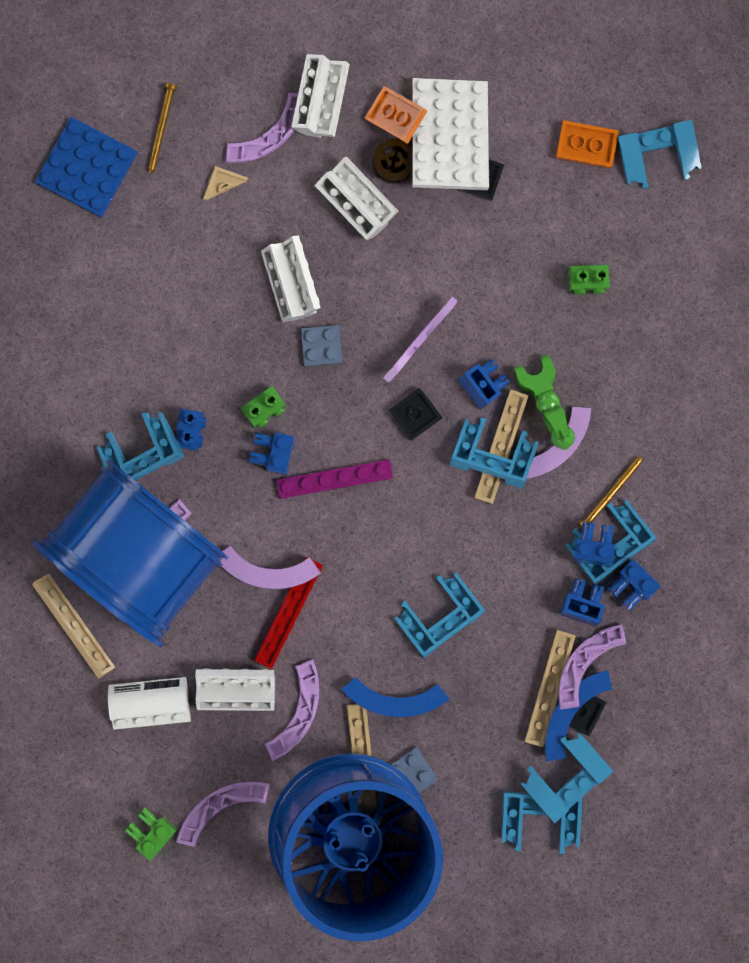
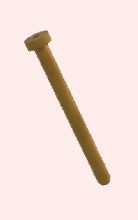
[148,83,178,173]
[578,457,643,529]

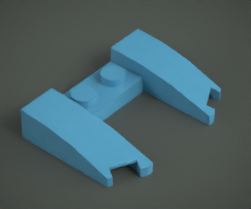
[617,120,701,189]
[97,412,184,481]
[450,418,539,489]
[566,500,656,584]
[395,573,486,659]
[521,733,614,823]
[501,791,582,854]

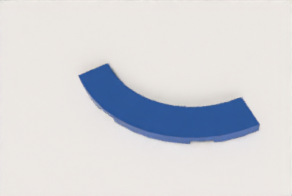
[545,670,612,762]
[341,677,450,717]

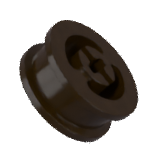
[372,139,412,184]

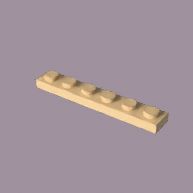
[474,389,529,504]
[32,574,115,679]
[524,630,576,747]

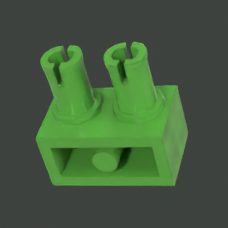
[569,265,610,295]
[241,386,286,428]
[124,807,178,861]

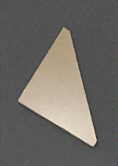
[203,166,248,200]

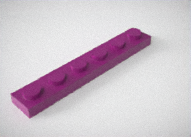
[277,460,393,499]

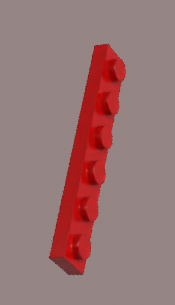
[254,557,324,669]

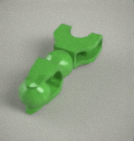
[514,355,575,450]

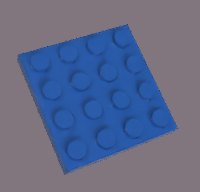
[35,117,138,218]

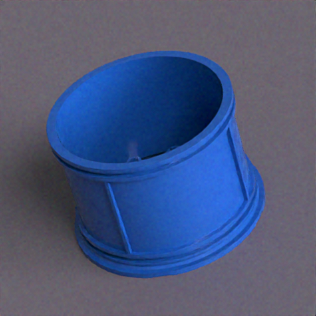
[32,459,229,648]
[268,753,443,941]

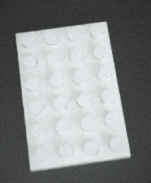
[412,78,489,190]

